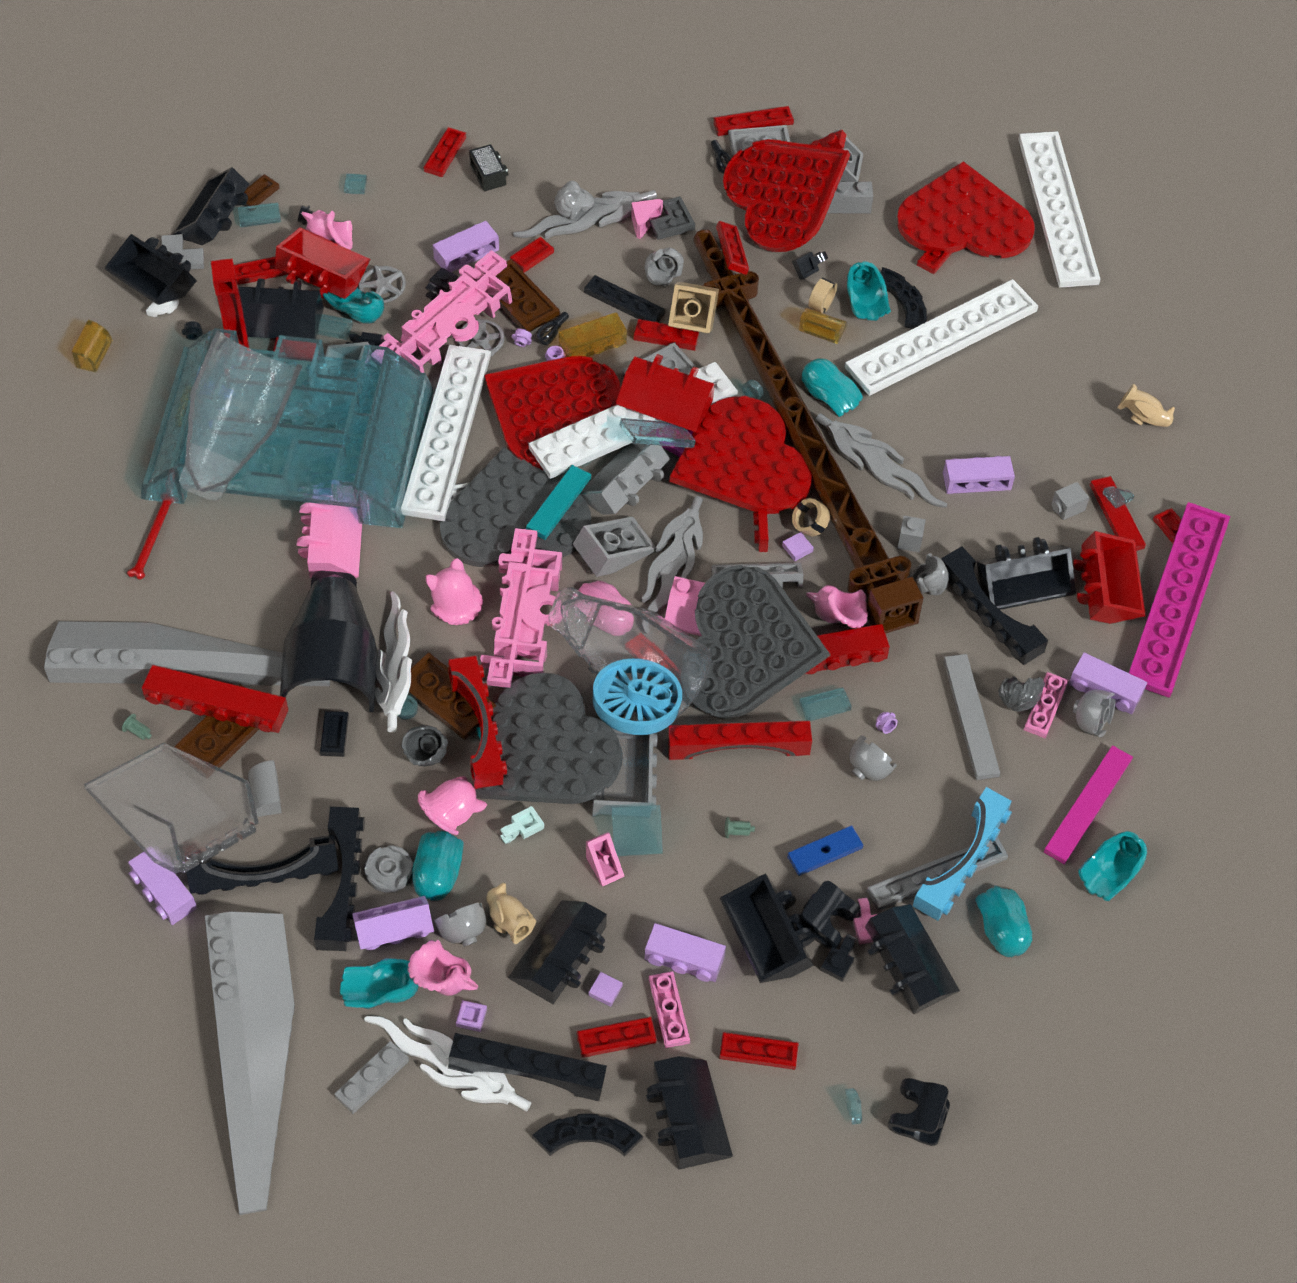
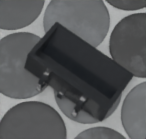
[172,167,249,245]
[105,234,197,305]
[238,278,324,341]
[977,537,1076,610]
[720,873,815,983]
[508,900,607,1005]
[865,904,960,1014]
[646,1056,733,1170]

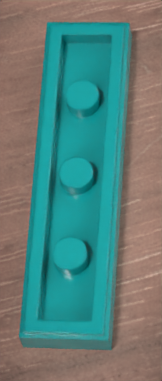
[526,465,591,540]

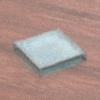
[611,804,663,856]

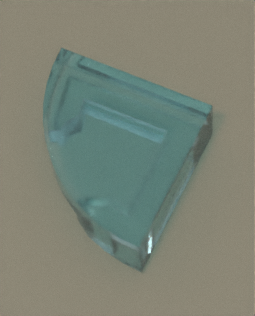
[1103,486,1135,508]
[845,1088,862,1125]

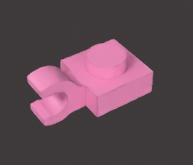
[853,898,878,945]

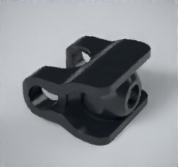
[795,881,861,949]
[888,1078,950,1146]

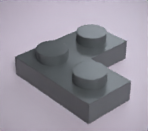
[650,196,695,240]

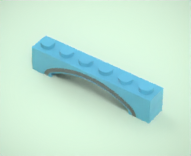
[913,787,1012,921]

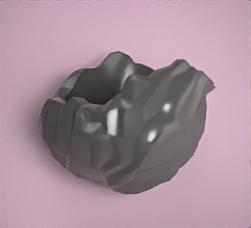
[998,676,1045,712]
[401,725,448,767]

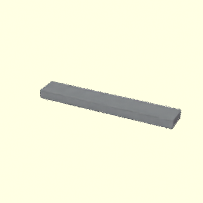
[944,654,1000,780]
[867,837,1008,911]

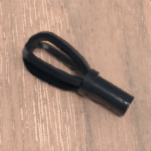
[711,140,731,173]
[537,312,569,345]

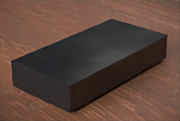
[320,711,349,757]

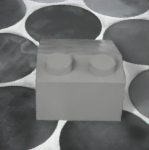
[573,516,656,577]

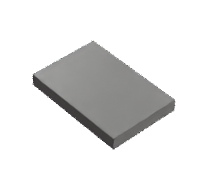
[728,125,790,156]
[622,342,696,376]

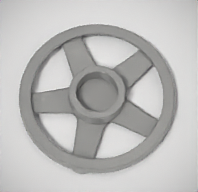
[359,265,406,303]
[457,319,504,356]

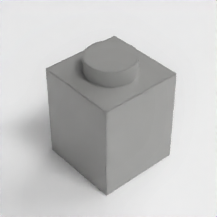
[1051,482,1089,520]
[897,516,926,552]

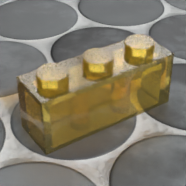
[559,312,627,357]

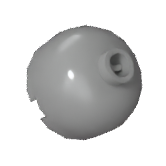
[1073,689,1116,737]
[849,735,897,781]
[435,902,486,947]

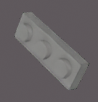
[334,1041,409,1114]

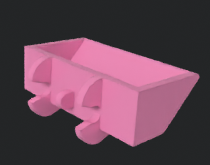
[297,489,363,578]

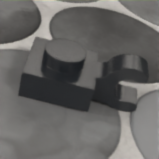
[792,251,828,280]
[425,268,458,300]
[346,332,384,351]
[820,934,856,982]

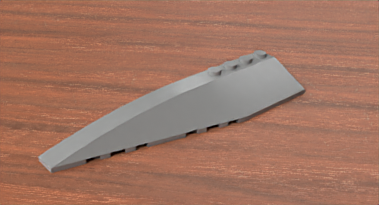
[44,621,330,686]
[205,912,295,1215]

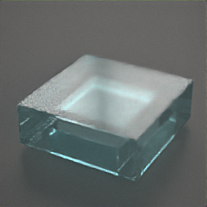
[344,174,367,194]

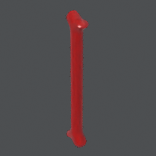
[127,490,179,580]

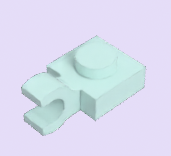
[500,806,544,844]

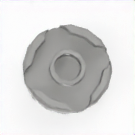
[365,845,413,893]

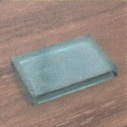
[619,418,696,448]

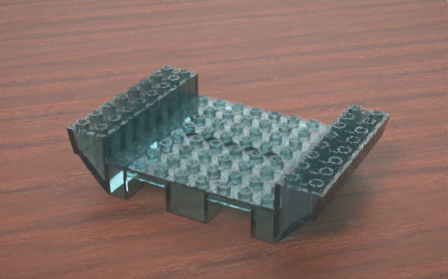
[141,328,433,528]

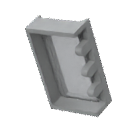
[592,728,657,818]

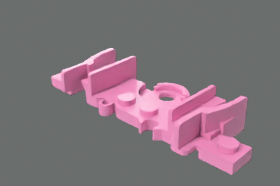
[371,250,512,380]
[480,528,565,688]

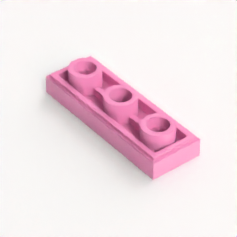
[1024,672,1069,739]
[649,971,690,1048]

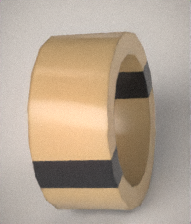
[808,277,837,314]
[792,498,830,537]

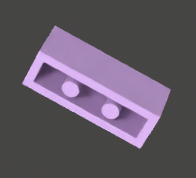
[433,221,499,272]
[943,456,1015,494]
[1068,653,1148,715]
[128,846,197,925]
[352,896,434,950]
[645,923,726,982]

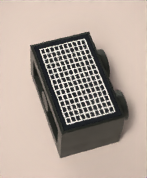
[469,144,508,192]

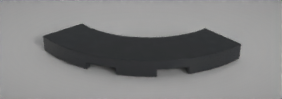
[880,267,927,329]
[532,1114,643,1157]

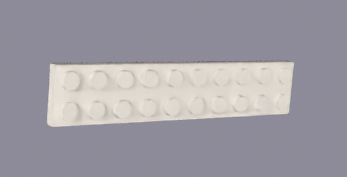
[1018,131,1100,288]
[845,279,1038,396]
[401,345,491,521]
[529,362,738,479]

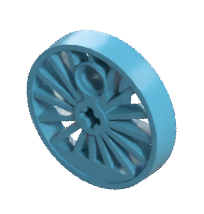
[593,658,682,735]

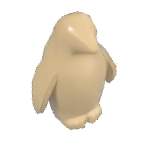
[1117,384,1175,427]
[487,883,536,944]

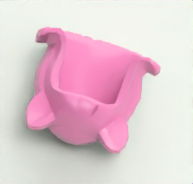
[301,210,353,250]
[425,558,483,625]
[806,585,868,628]
[418,776,487,836]
[408,940,479,996]

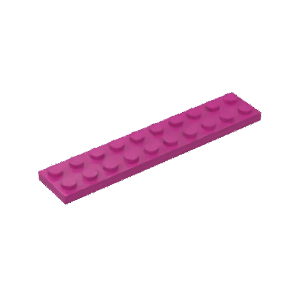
[1129,502,1231,698]

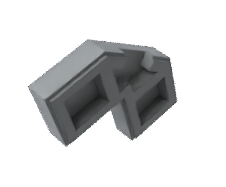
[162,234,204,269]

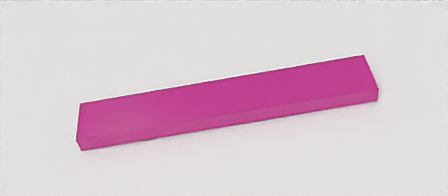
[1043,745,1133,865]

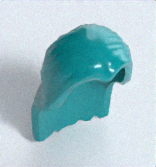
[847,261,891,321]
[323,288,384,324]
[802,358,863,417]
[412,831,464,901]
[1078,831,1147,901]
[975,886,1033,957]
[340,958,419,1009]

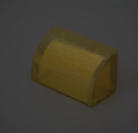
[799,308,847,344]
[72,320,112,372]

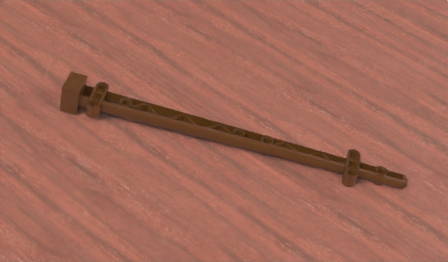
[693,230,924,633]

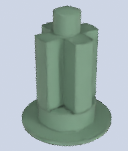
[122,714,152,740]
[724,817,755,839]

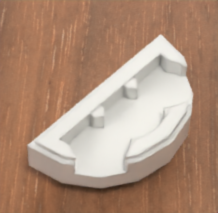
[146,299,179,317]

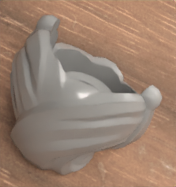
[554,181,595,220]
[645,247,684,287]
[909,553,948,596]

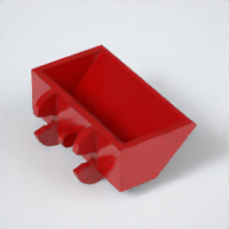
[275,227,371,299]
[616,354,715,432]
[1073,531,1145,624]

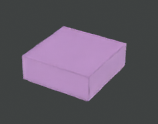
[782,532,814,561]
[589,972,623,1007]
[456,1000,487,1032]

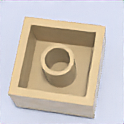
[668,282,719,333]

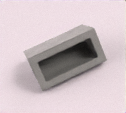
[248,760,282,818]

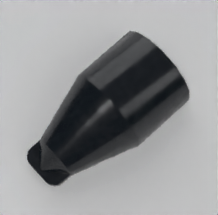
[280,571,377,712]

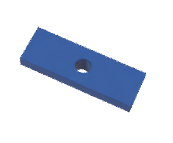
[787,826,863,876]

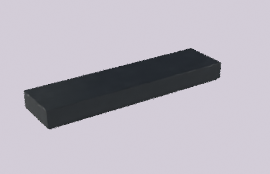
[584,275,665,322]

